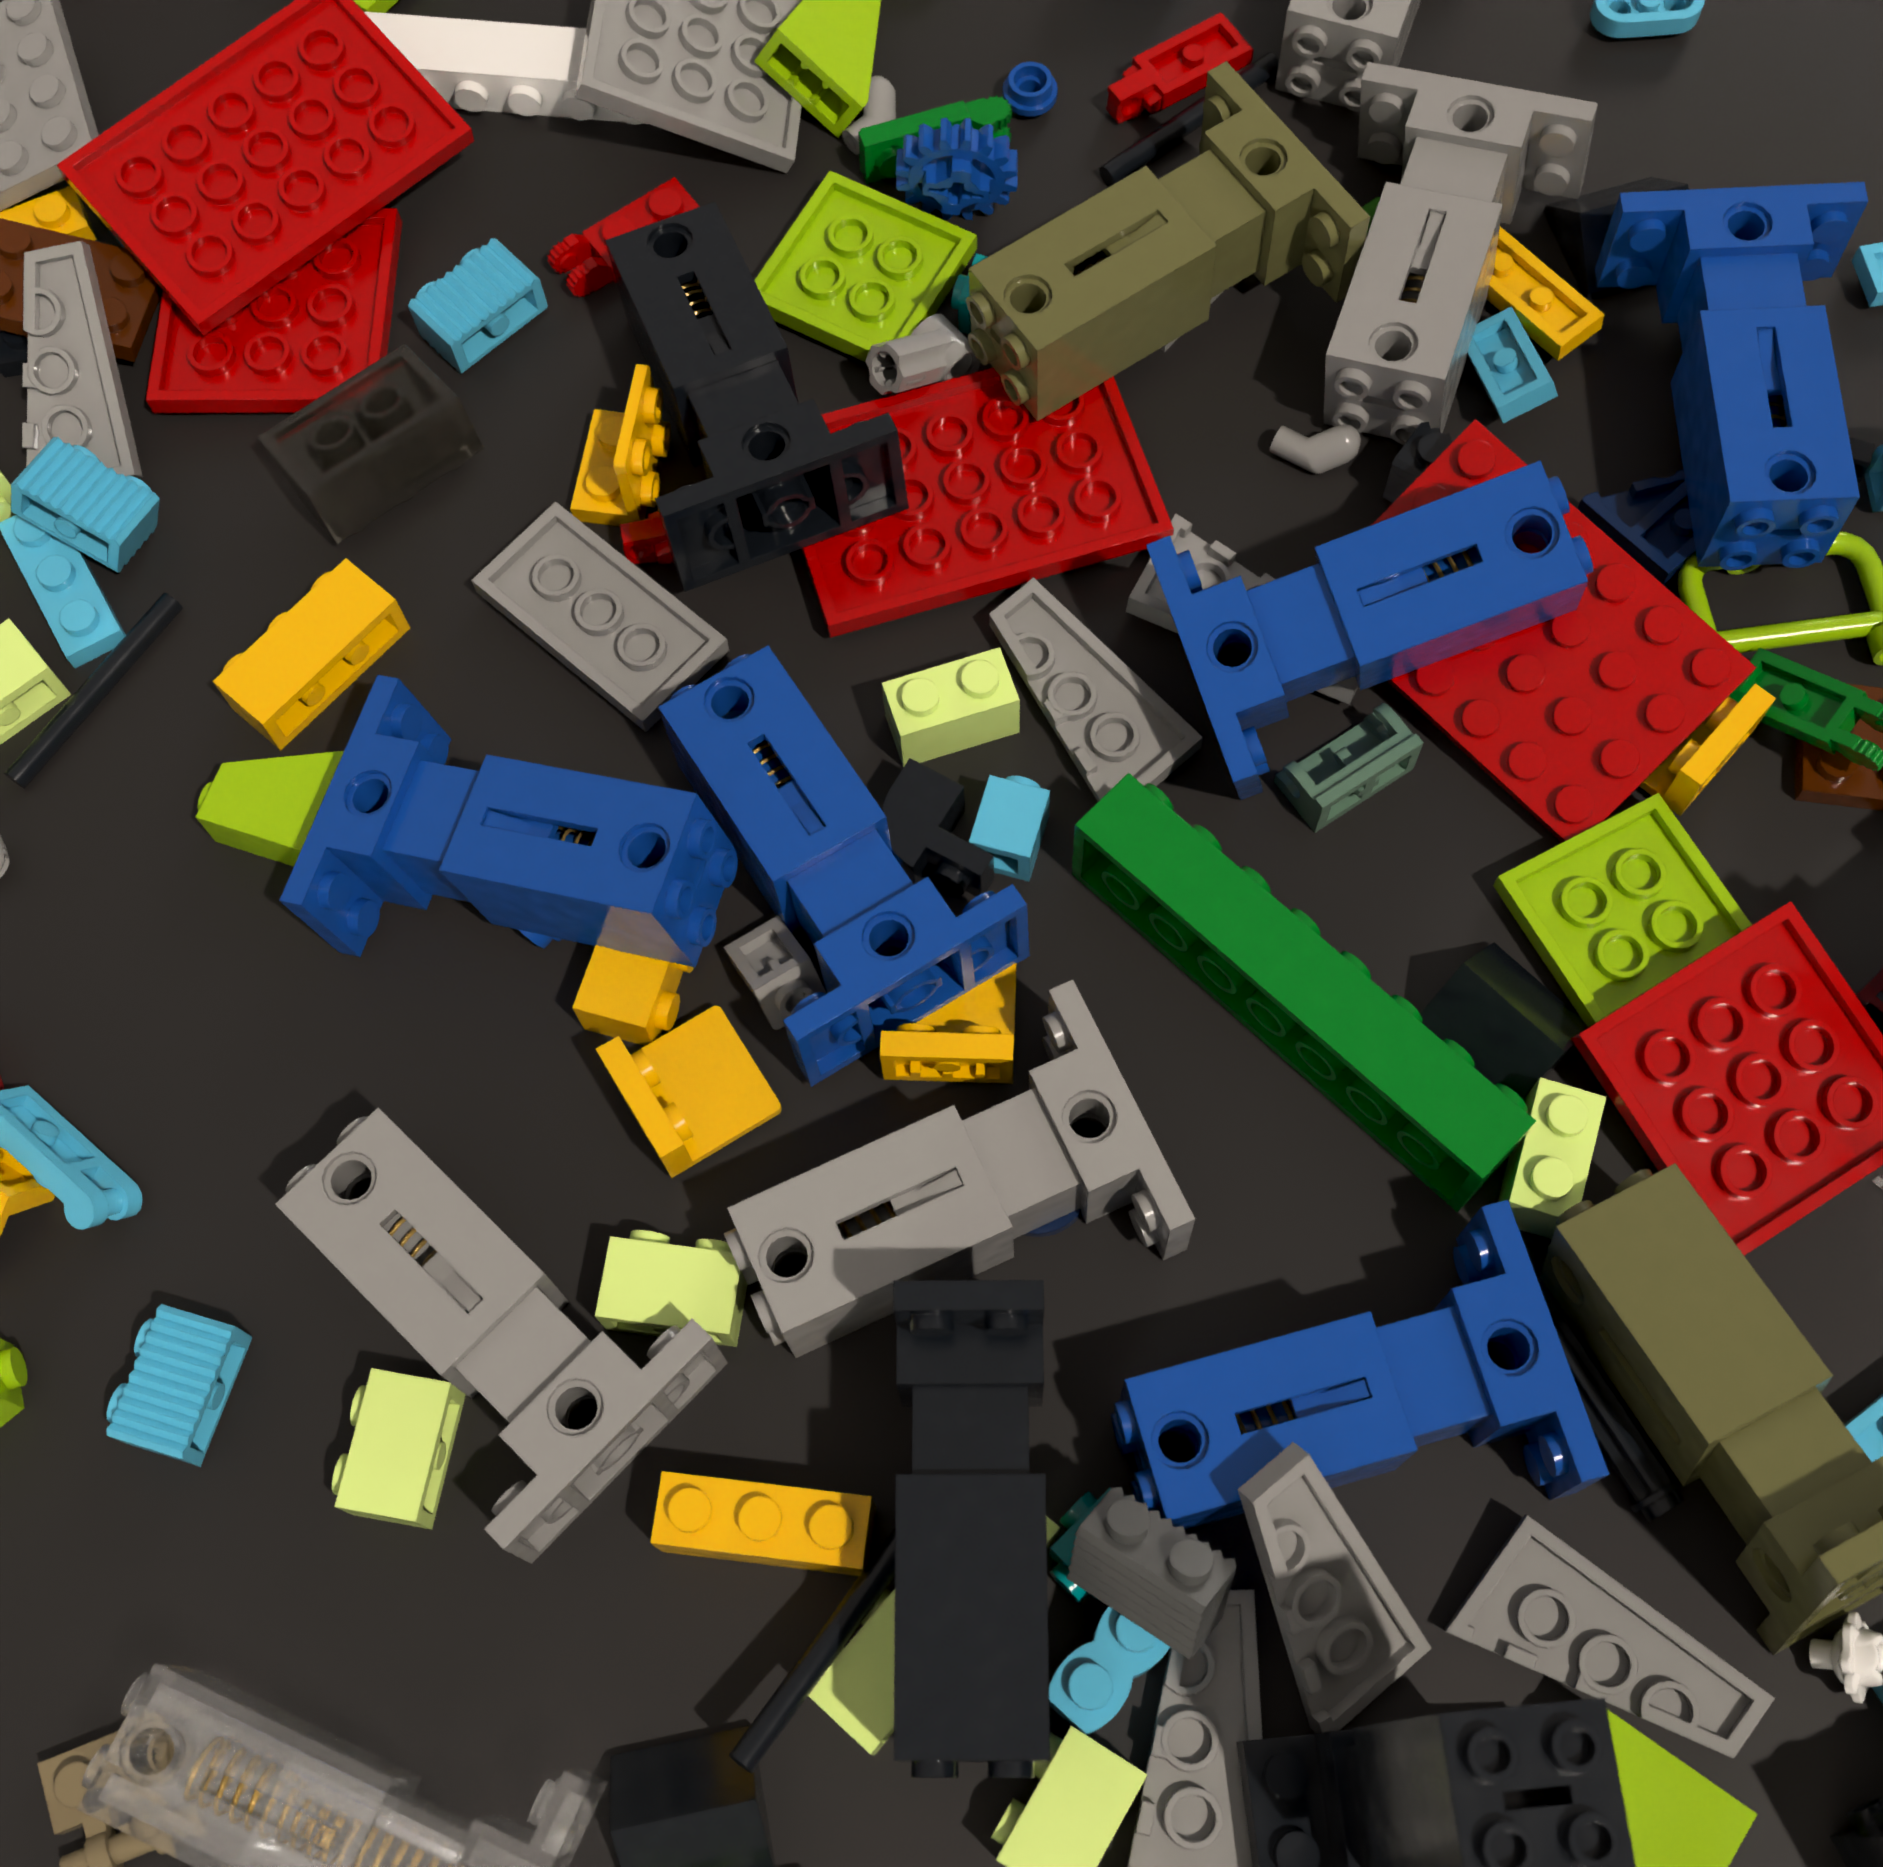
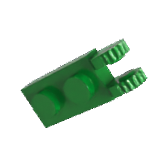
[858,95,1012,184]
[1730,648,1883,771]

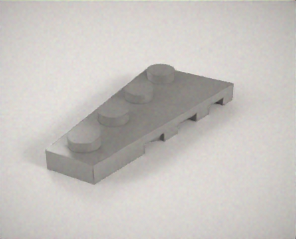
[1444,1515,1775,1759]

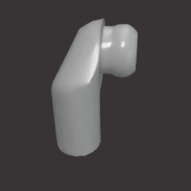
[842,76,896,155]
[1269,424,1361,474]

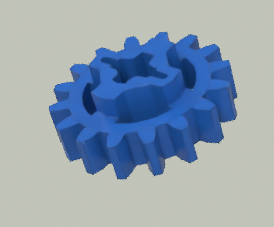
[895,118,1018,220]

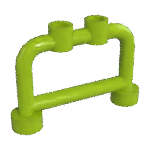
[1677,532,1883,666]

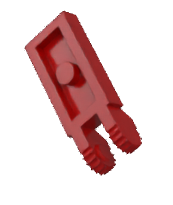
[547,177,700,297]

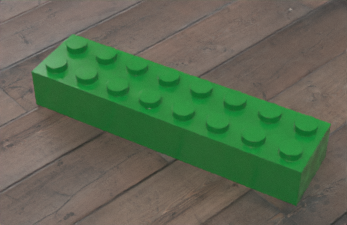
[1072,773,1536,1213]

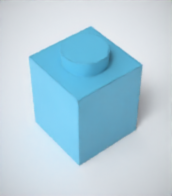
[969,775,1050,882]

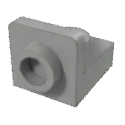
[724,915,827,1030]

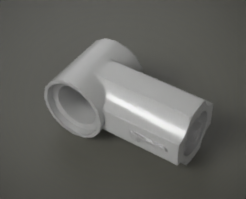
[865,314,981,395]

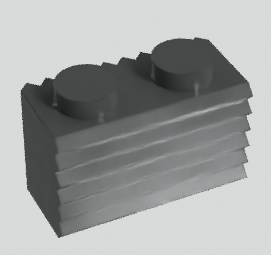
[1066,1487,1236,1659]

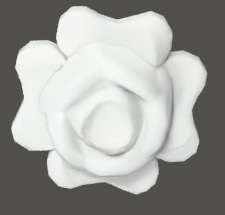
[1809,1611,1883,1704]

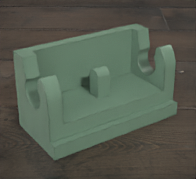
[1274,703,1424,833]

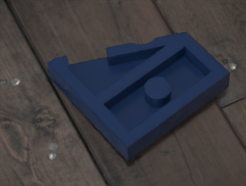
[1577,469,1696,585]

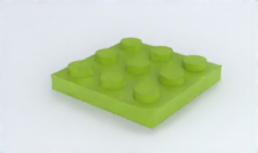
[754,170,977,362]
[1493,793,1752,1027]

